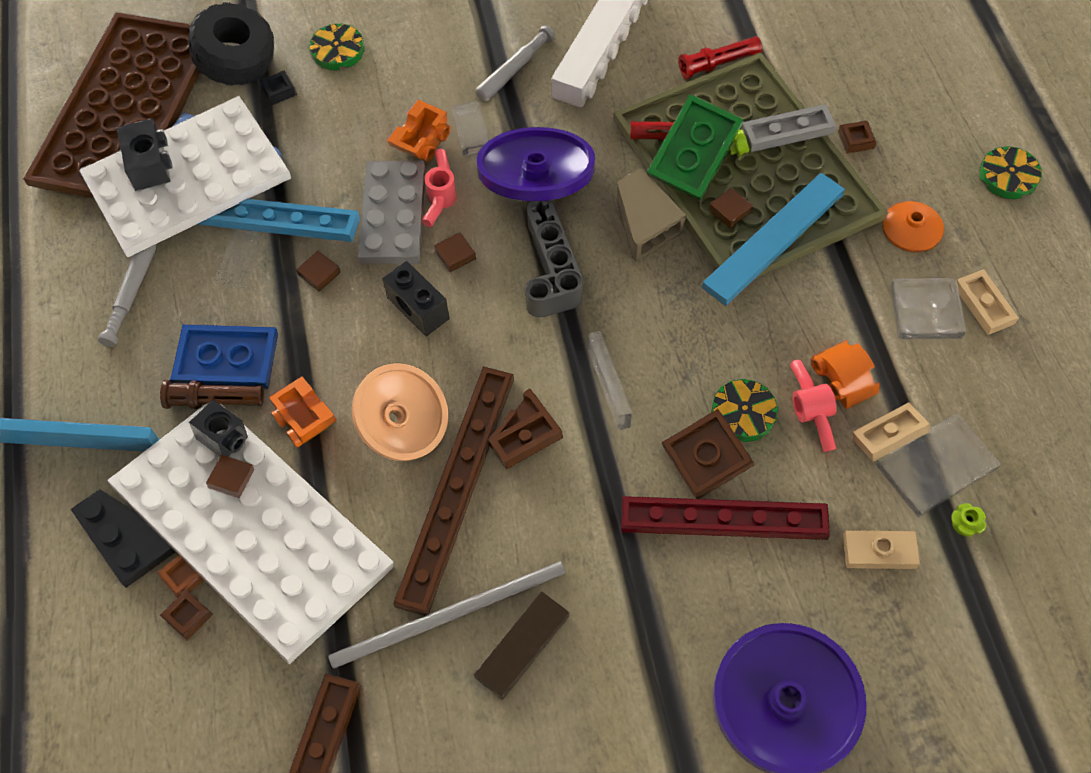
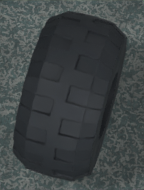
[188,2,274,86]

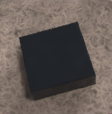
[259,70,297,105]

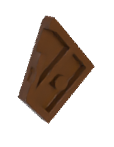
[488,388,563,469]

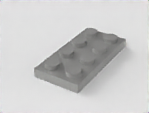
[358,160,426,264]

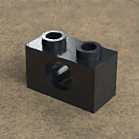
[117,118,173,191]
[382,260,450,337]

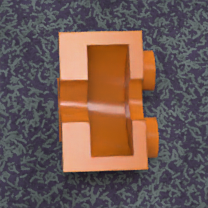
[387,99,451,162]
[810,340,880,409]
[269,376,336,448]

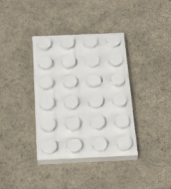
[79,96,291,258]

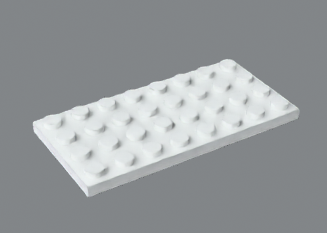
[107,403,394,664]

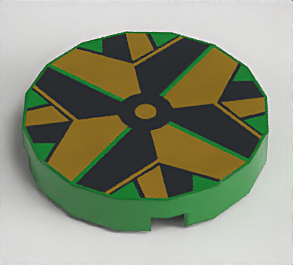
[310,23,364,71]
[979,146,1042,200]
[711,379,778,442]

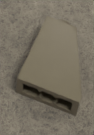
[617,168,686,262]

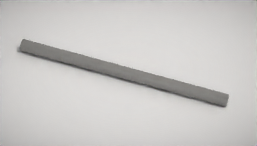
[328,561,566,669]

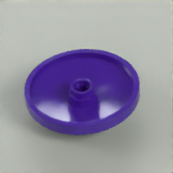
[477,127,595,201]
[713,623,867,773]

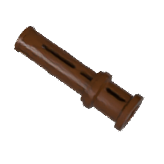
[160,380,264,409]

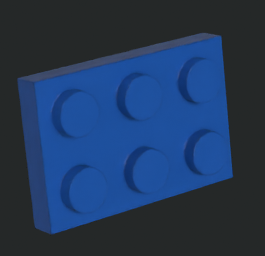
[170,324,278,389]

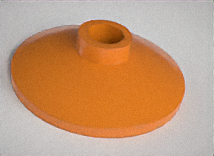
[882,201,944,252]

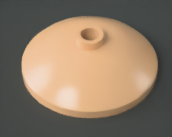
[352,363,448,461]

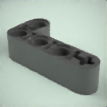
[525,200,583,318]

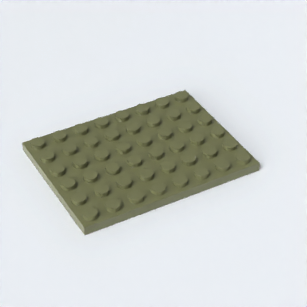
[613,53,888,278]

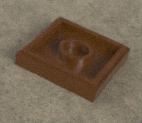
[661,409,755,499]

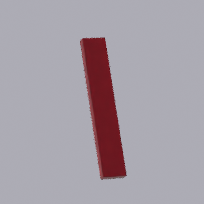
[621,496,830,540]

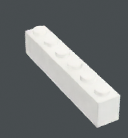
[551,0,648,108]

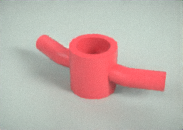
[422,149,457,227]
[790,360,836,452]

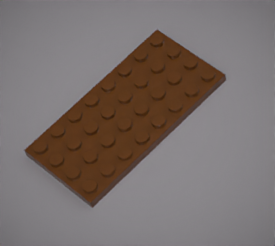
[23,12,201,199]

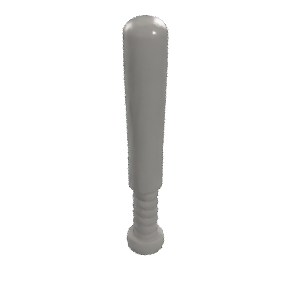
[475,25,555,102]
[98,244,156,347]

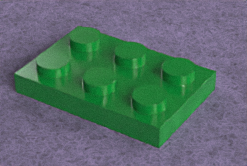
[647,94,744,201]

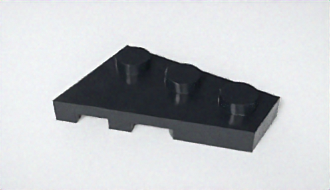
[71,489,176,588]

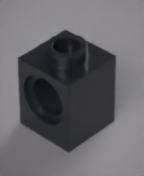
[189,400,248,457]

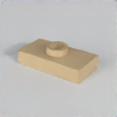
[953,269,1019,335]
[853,403,930,462]
[843,531,920,569]

